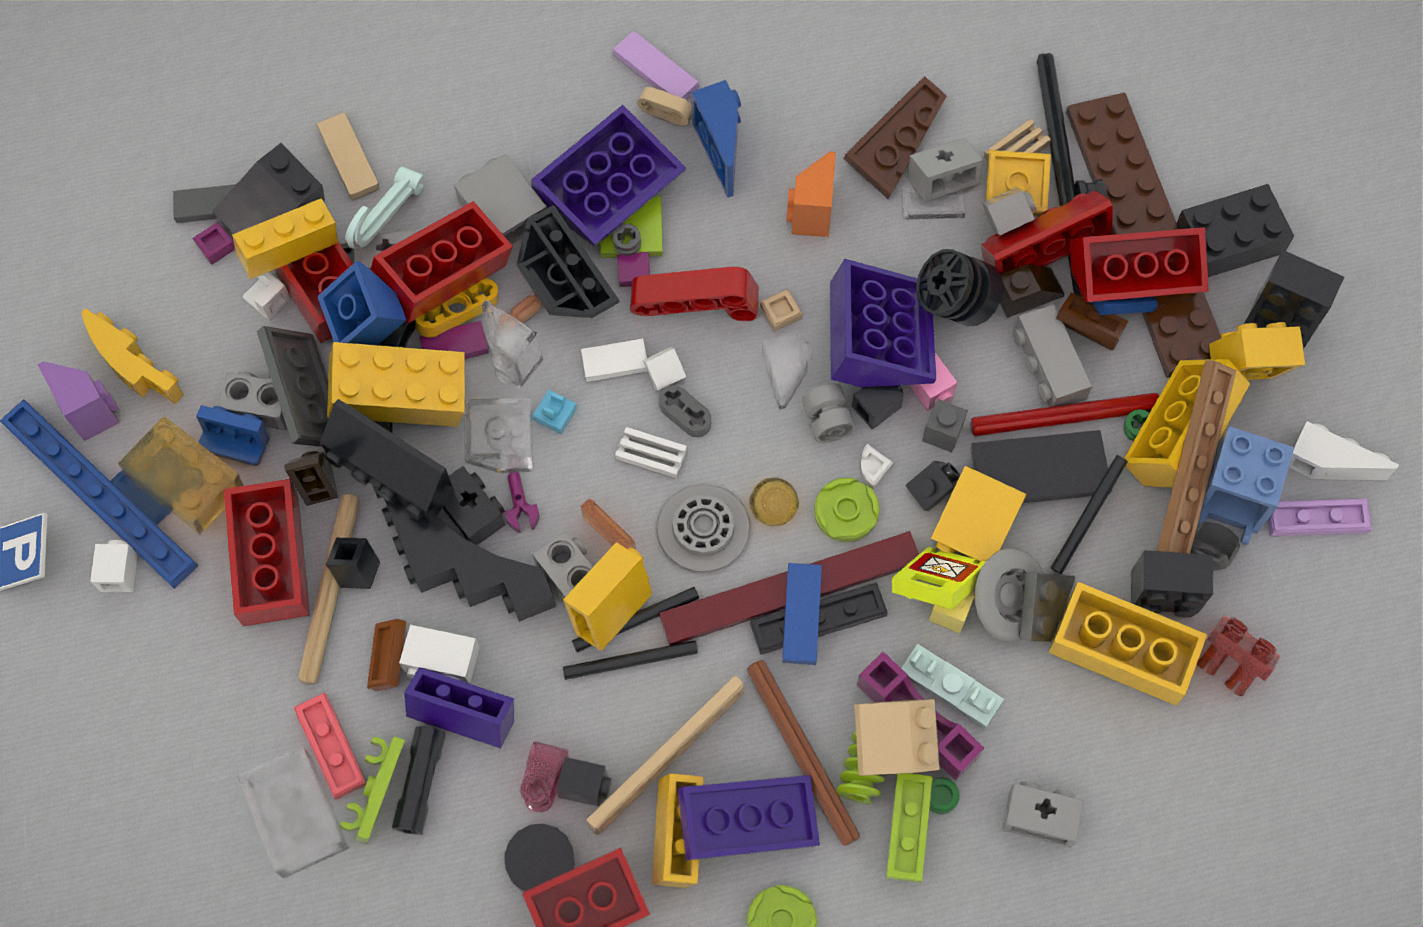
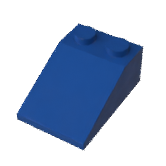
[692,80,741,198]

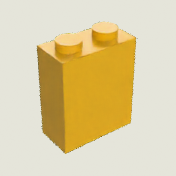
[931,466,1027,564]
[563,542,653,651]

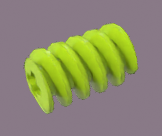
[836,731,885,805]

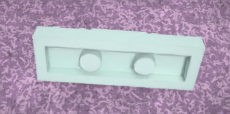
[901,644,1004,729]

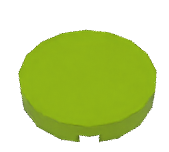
[814,477,880,542]
[746,885,817,927]

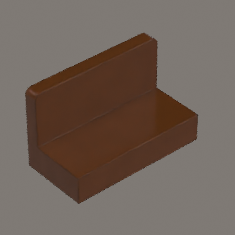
[1056,292,1128,350]

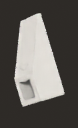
[1289,421,1399,480]

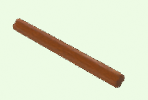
[747,660,860,846]

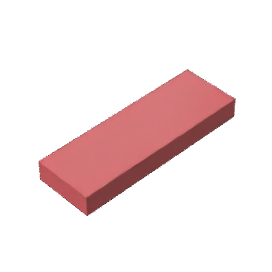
[293,692,367,800]

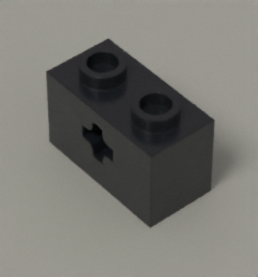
[443,466,505,545]

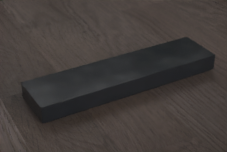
[750,582,888,655]

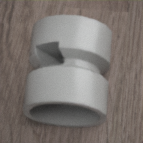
[802,383,856,443]

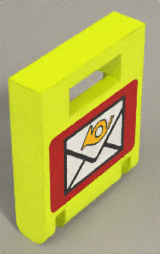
[892,547,985,610]

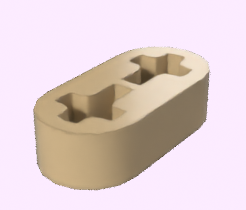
[637,87,692,126]

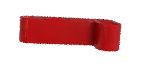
[630,266,759,321]

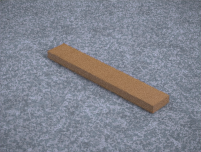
[1157,360,1237,553]

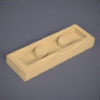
[316,112,380,200]

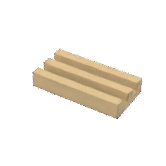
[984,118,1051,161]

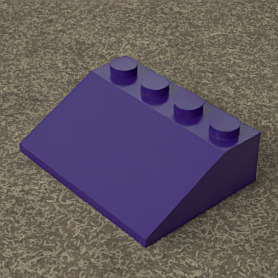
[531,105,686,247]
[830,259,936,387]

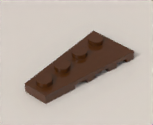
[843,76,947,199]

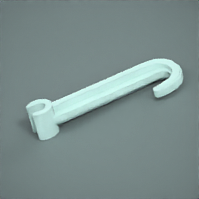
[345,167,425,250]

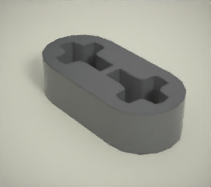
[659,385,712,437]

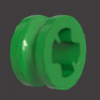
[1123,409,1150,441]

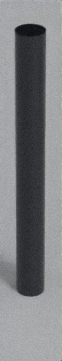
[1050,455,1128,575]
[572,587,699,653]
[563,640,698,680]

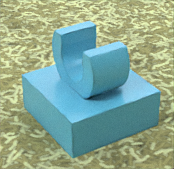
[532,389,577,434]

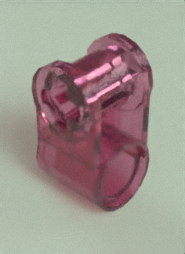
[520,741,569,813]

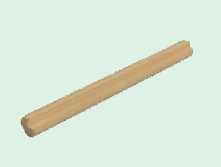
[298,494,360,684]

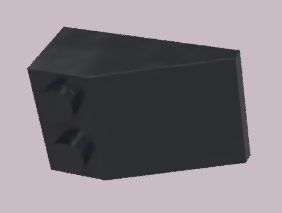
[212,143,325,234]

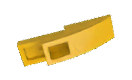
[81,308,184,404]

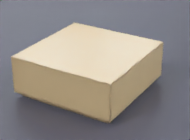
[760,289,803,332]

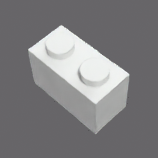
[399,625,480,684]

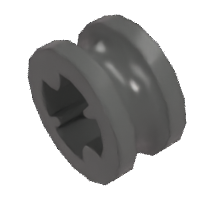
[613,224,641,256]

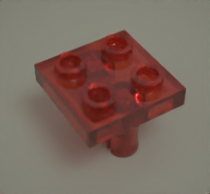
[1197,615,1280,697]

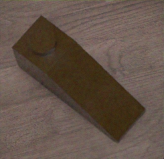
[284,451,338,506]

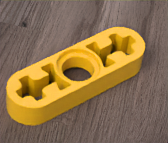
[415,278,498,337]

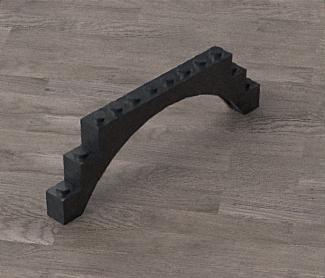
[372,320,556,622]

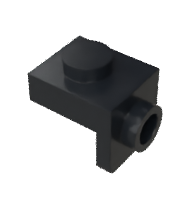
[905,461,960,511]

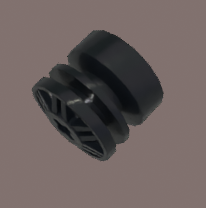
[916,249,1003,326]

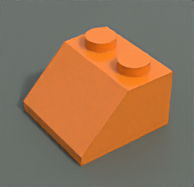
[786,151,836,237]

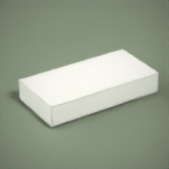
[581,338,648,382]

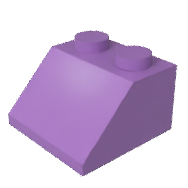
[38,361,120,441]

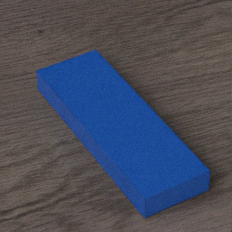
[782,563,822,665]

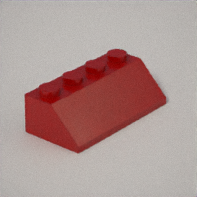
[981,190,1113,274]
[1069,227,1209,302]
[274,241,353,343]

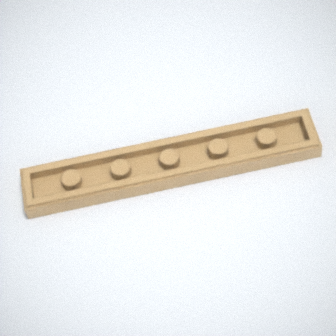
[586,675,744,835]

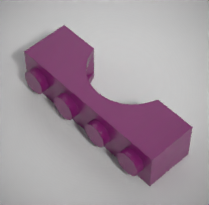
[857,651,984,781]

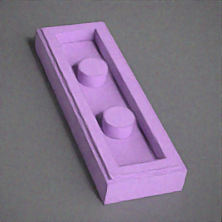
[613,30,699,100]
[1268,498,1372,536]

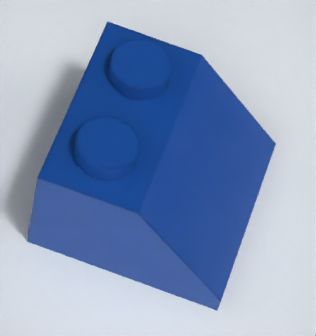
[317,261,406,345]

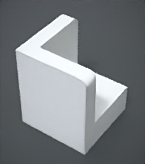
[243,272,291,321]

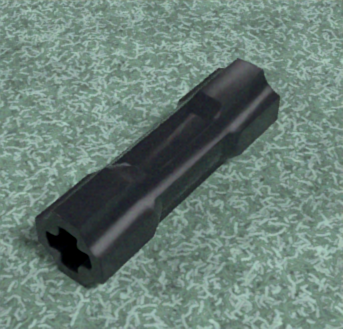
[392,726,446,835]

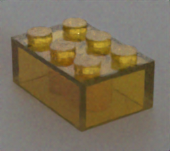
[118,416,244,535]

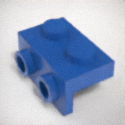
[196,405,269,466]

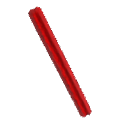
[970,393,1159,436]

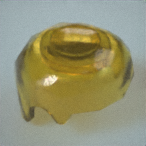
[748,477,799,527]

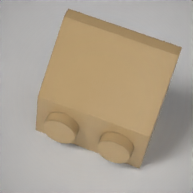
[854,699,939,775]

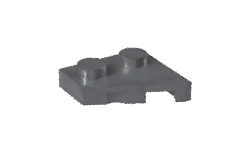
[1020,572,1075,642]

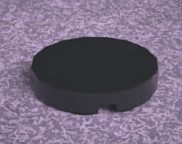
[504,824,575,892]

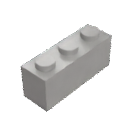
[1013,304,1092,407]

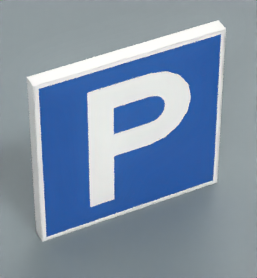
[0,513,47,591]

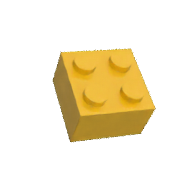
[1209,322,1305,380]

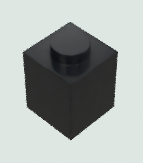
[851,385,904,430]
[326,537,380,589]
[556,757,611,807]

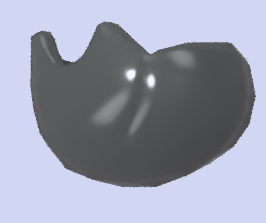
[1190,522,1240,572]

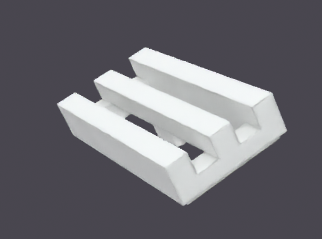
[615,427,687,479]

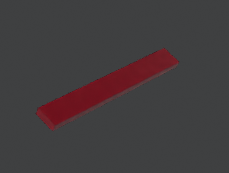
[659,531,919,645]

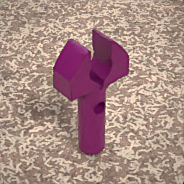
[505,472,540,533]

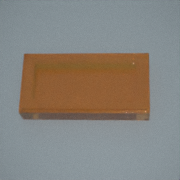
[581,499,636,550]

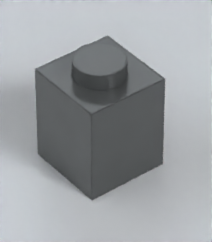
[922,399,968,453]

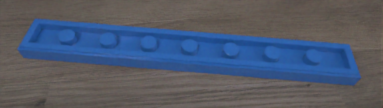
[0,399,198,589]

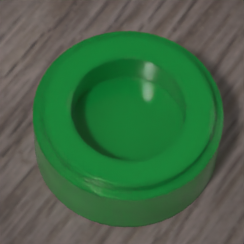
[929,778,960,814]

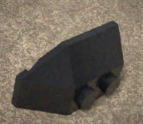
[517,205,619,318]

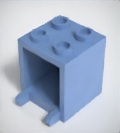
[1197,426,1294,544]

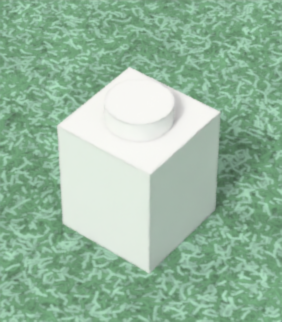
[90,540,138,592]

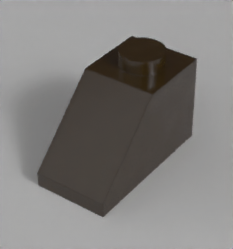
[1000,264,1065,318]

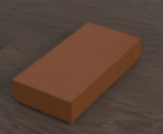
[367,619,406,691]

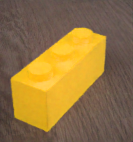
[232,198,338,279]
[652,773,703,888]

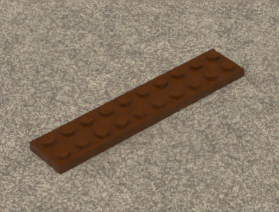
[1066,92,1221,378]

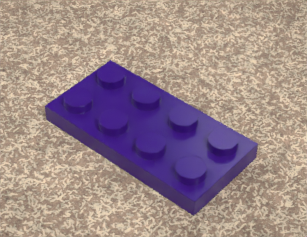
[677,775,820,861]

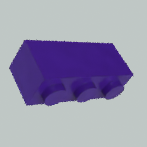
[404,667,514,749]

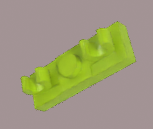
[340,736,405,843]
[886,773,932,883]

